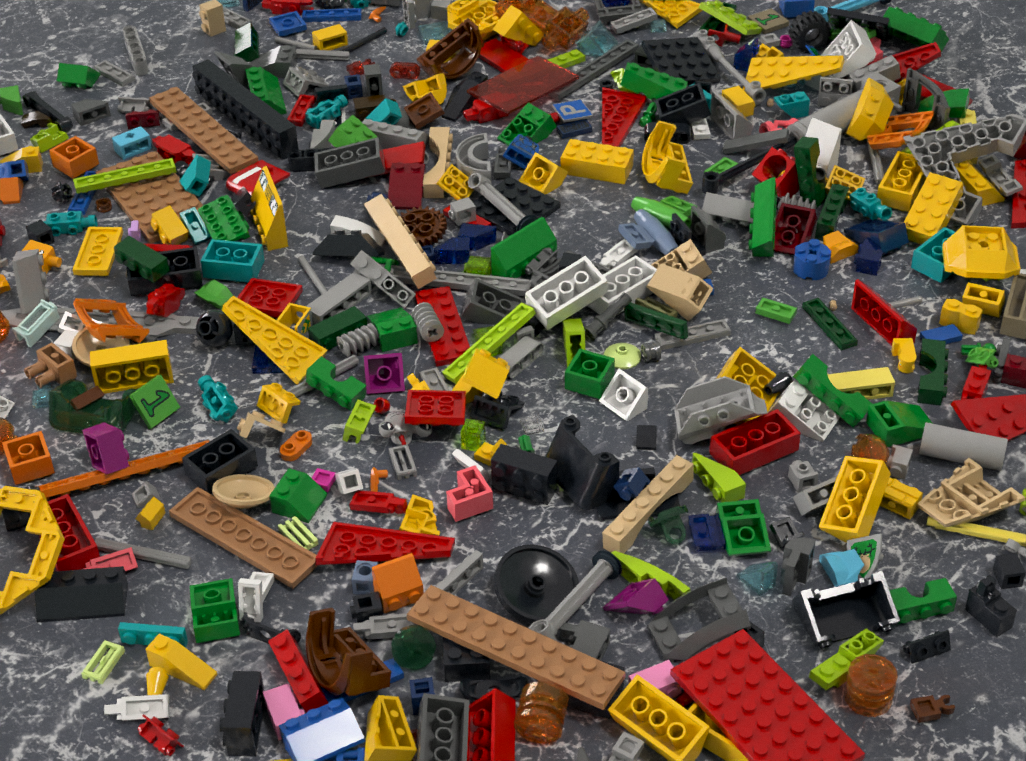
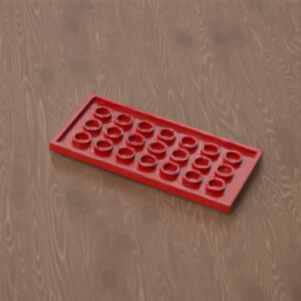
[670,629,865,761]

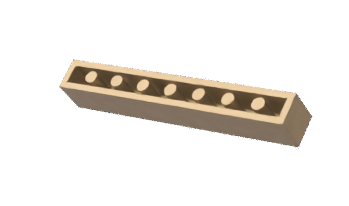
[364,194,437,289]

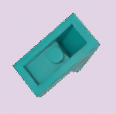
[179,207,211,245]

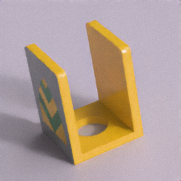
[277,303,313,337]

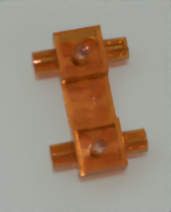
[495,0,589,50]

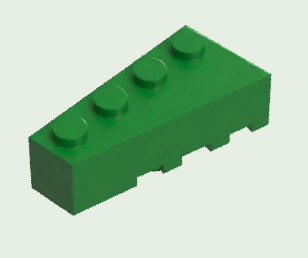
[620,62,687,100]

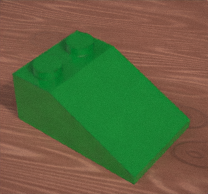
[366,308,418,352]

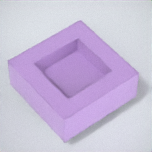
[128,220,141,242]

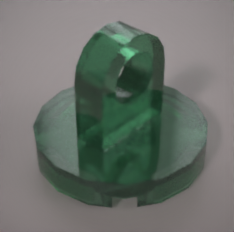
[648,505,689,545]
[391,625,436,670]

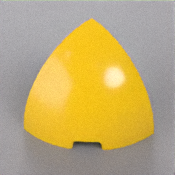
[403,73,447,105]

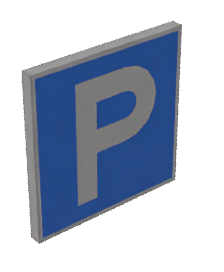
[552,99,593,123]

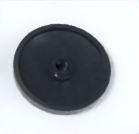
[493,544,579,624]

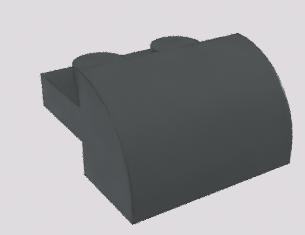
[780,537,816,596]

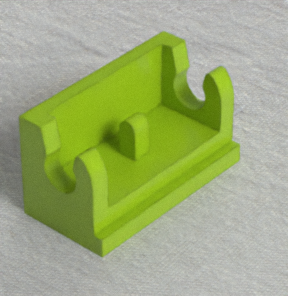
[342,400,376,443]

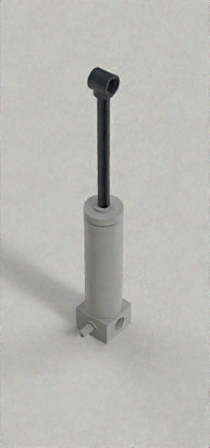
[702,73,902,194]

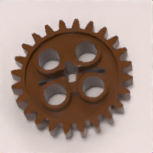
[400,206,447,247]

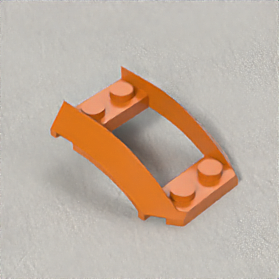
[867,111,934,150]
[73,298,150,343]

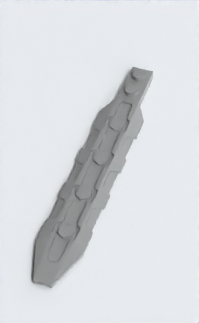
[0,308,199,337]

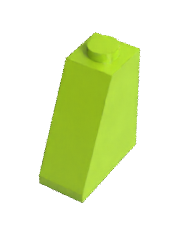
[562,318,586,367]

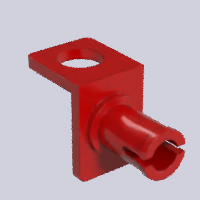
[708,24,741,47]

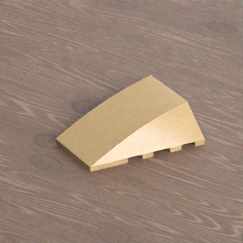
[917,458,1026,527]

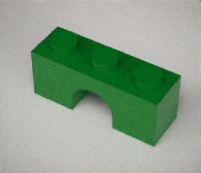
[306,356,366,411]
[889,578,957,624]

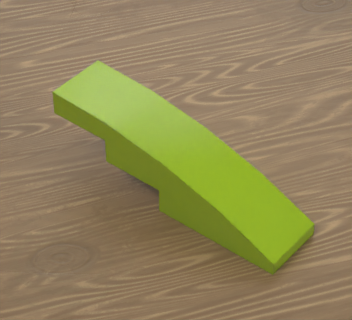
[612,551,690,600]

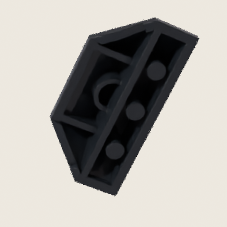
[313,230,385,257]

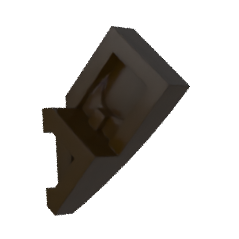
[21,111,53,129]

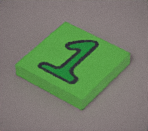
[129,375,180,429]

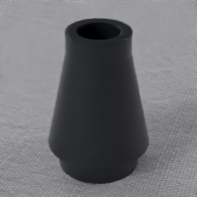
[764,372,793,395]

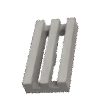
[388,444,418,480]

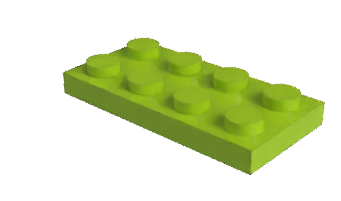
[699,0,763,35]

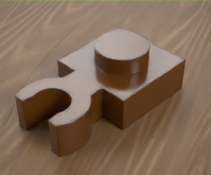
[910,695,955,723]

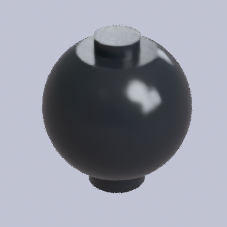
[195,310,233,347]

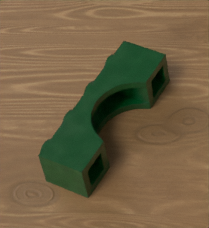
[794,136,826,208]
[815,184,849,241]
[917,338,949,406]

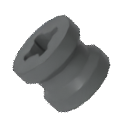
[641,341,661,362]

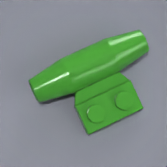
[631,195,697,229]

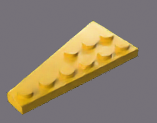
[639,0,703,29]
[743,56,844,90]
[222,296,328,385]

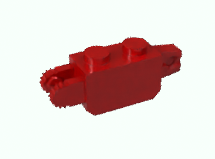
[262,0,314,16]
[463,94,517,124]
[152,134,195,165]
[146,284,185,318]
[961,364,991,400]

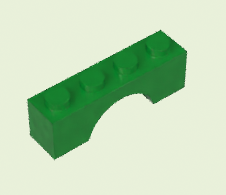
[793,354,872,428]

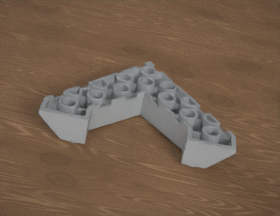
[903,114,1026,226]

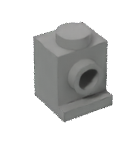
[887,445,913,480]
[788,460,819,493]

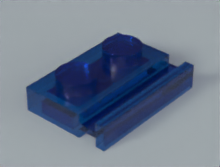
[688,513,726,552]

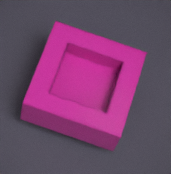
[311,468,336,492]

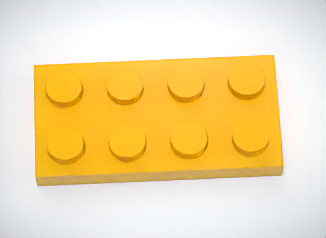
[72,227,123,276]

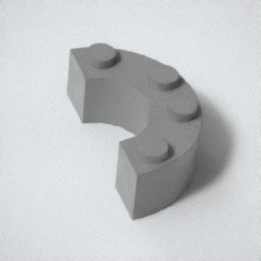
[456,133,492,185]

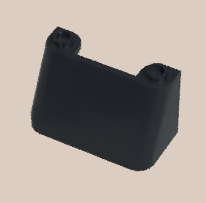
[545,415,620,510]
[792,571,900,649]

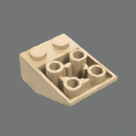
[651,239,713,279]
[646,263,713,321]

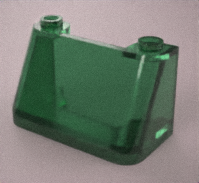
[49,379,138,434]

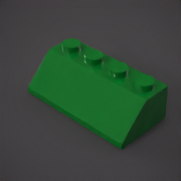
[245,67,287,114]
[749,177,777,257]
[491,217,557,278]

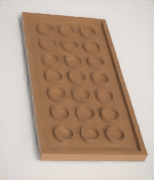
[96,151,205,244]

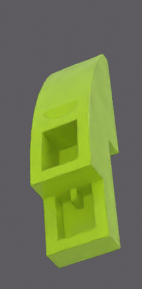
[808,629,884,690]

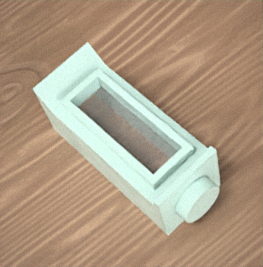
[12,299,60,348]

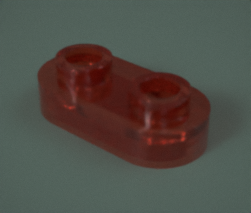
[389,62,421,79]

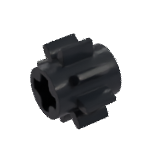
[51,182,73,204]

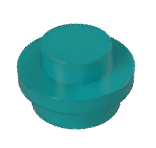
[395,22,409,36]

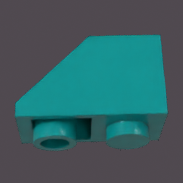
[774,91,810,118]
[366,98,402,125]
[179,154,211,197]

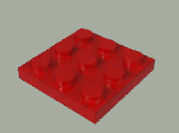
[237,278,303,319]
[405,390,466,426]

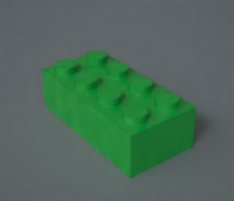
[883,6,949,52]

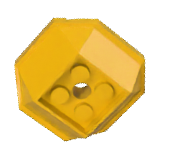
[447,0,508,41]
[942,225,1021,279]

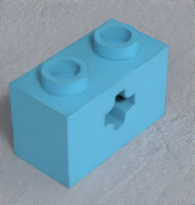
[112,126,152,160]

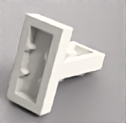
[238,572,274,622]

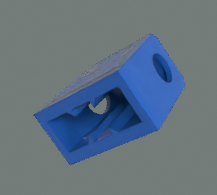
[503,134,539,169]

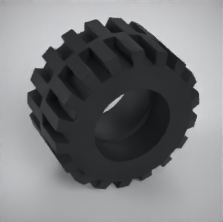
[789,10,831,53]

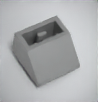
[817,77,853,106]

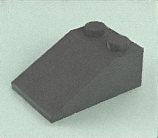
[251,45,297,78]
[462,278,525,325]

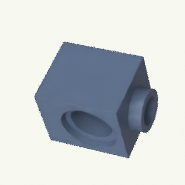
[351,560,378,595]

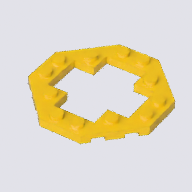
[0,486,65,615]

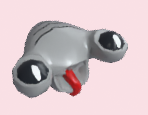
[379,411,432,446]

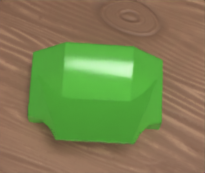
[194,280,234,310]

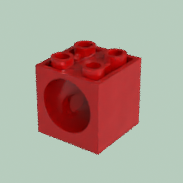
[751,147,799,198]

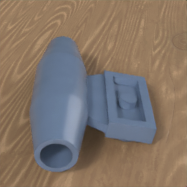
[618,209,679,255]

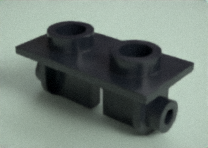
[903,630,951,664]

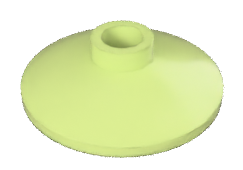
[604,343,641,369]

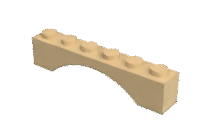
[423,127,453,198]
[602,455,694,554]

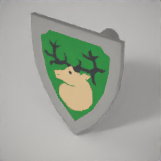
[847,533,884,579]

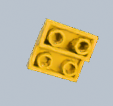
[436,164,474,200]
[825,165,866,201]

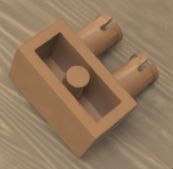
[24,343,77,388]

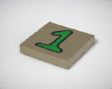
[747,8,789,34]

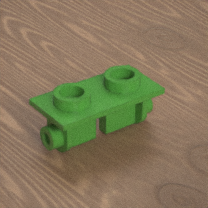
[965,347,999,369]

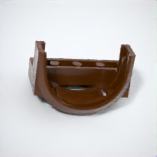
[416,18,485,81]
[306,608,391,696]

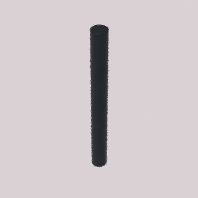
[340,27,387,52]

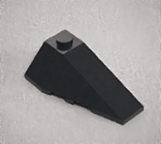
[442,71,488,122]

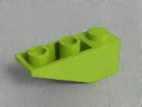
[692,452,746,503]

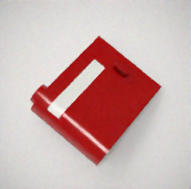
[226,160,290,196]

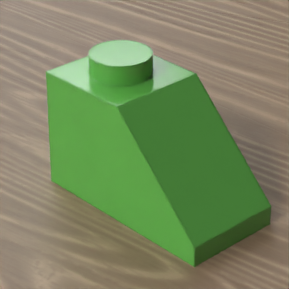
[0,85,23,115]

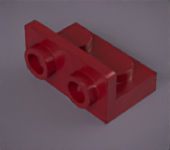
[126,110,160,129]

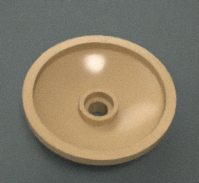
[72,323,130,367]
[212,474,275,509]

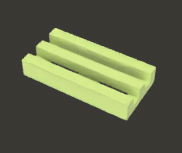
[278,516,319,550]
[81,641,125,684]

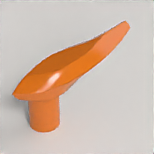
[369,6,386,23]
[370,467,388,492]

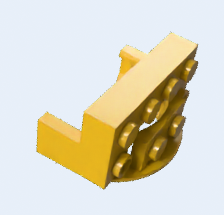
[641,121,693,194]

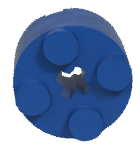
[793,239,831,280]

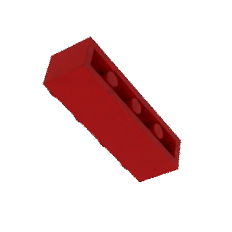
[268,629,329,713]

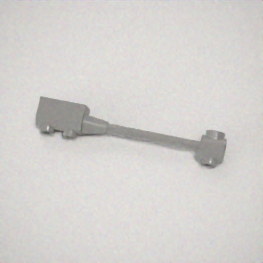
[693,29,766,106]

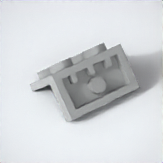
[402,0,432,29]
[283,66,329,97]

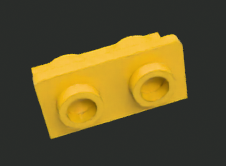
[256,383,301,424]

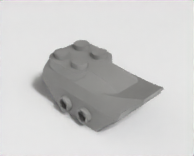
[674,376,768,444]

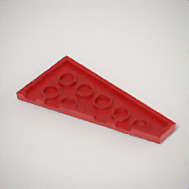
[853,42,941,93]
[602,87,647,147]
[1011,159,1026,229]
[951,394,1026,441]
[315,522,455,565]

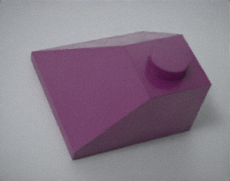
[364,353,405,394]
[603,578,669,615]

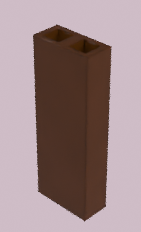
[69,385,105,412]

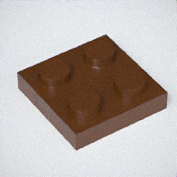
[404,92,445,129]

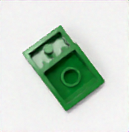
[917,88,970,122]
[716,499,771,557]
[189,578,240,643]

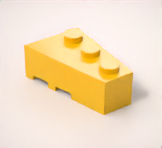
[493,5,544,46]
[364,695,417,761]

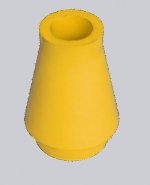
[146,667,169,695]

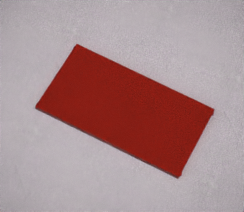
[467,56,579,114]

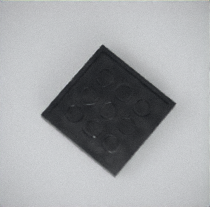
[827,7,893,41]
[641,37,721,85]
[473,177,561,236]

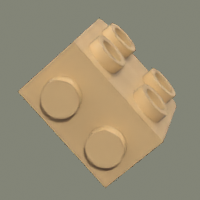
[237,411,286,438]

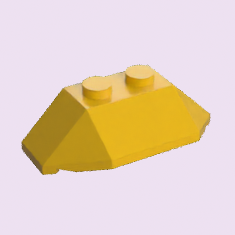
[846,78,894,141]

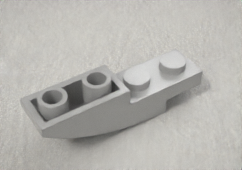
[351,250,416,308]

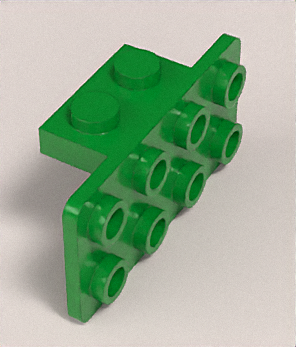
[198,195,250,241]

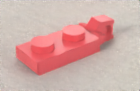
[84,547,138,572]

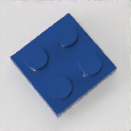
[269,11,307,37]

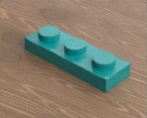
[118,622,188,648]

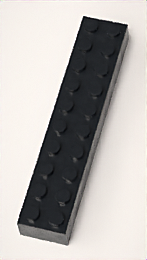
[192,59,299,160]

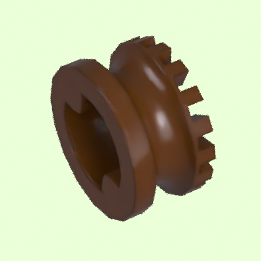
[95,197,112,213]

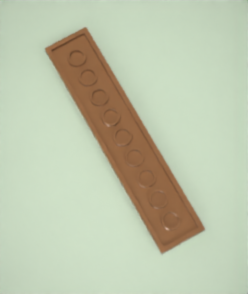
[149,87,259,174]
[407,585,626,710]

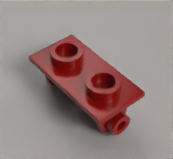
[499,35,529,54]
[138,714,184,756]

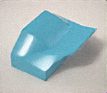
[819,549,864,587]

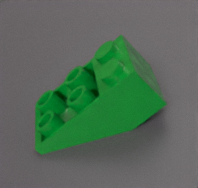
[497,103,557,146]
[866,400,933,448]

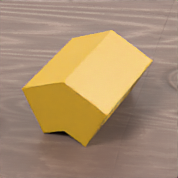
[135,496,166,530]

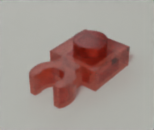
[346,58,375,75]

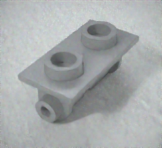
[118,96,153,113]

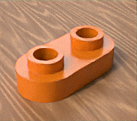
[280,430,312,462]

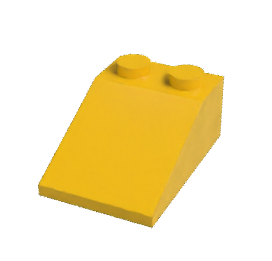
[462,348,510,399]

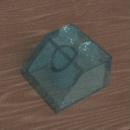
[575,20,619,58]

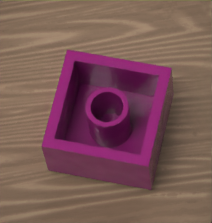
[82,422,129,474]

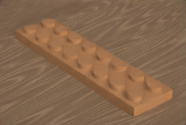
[169,487,318,589]

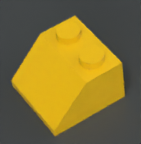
[519,152,568,195]

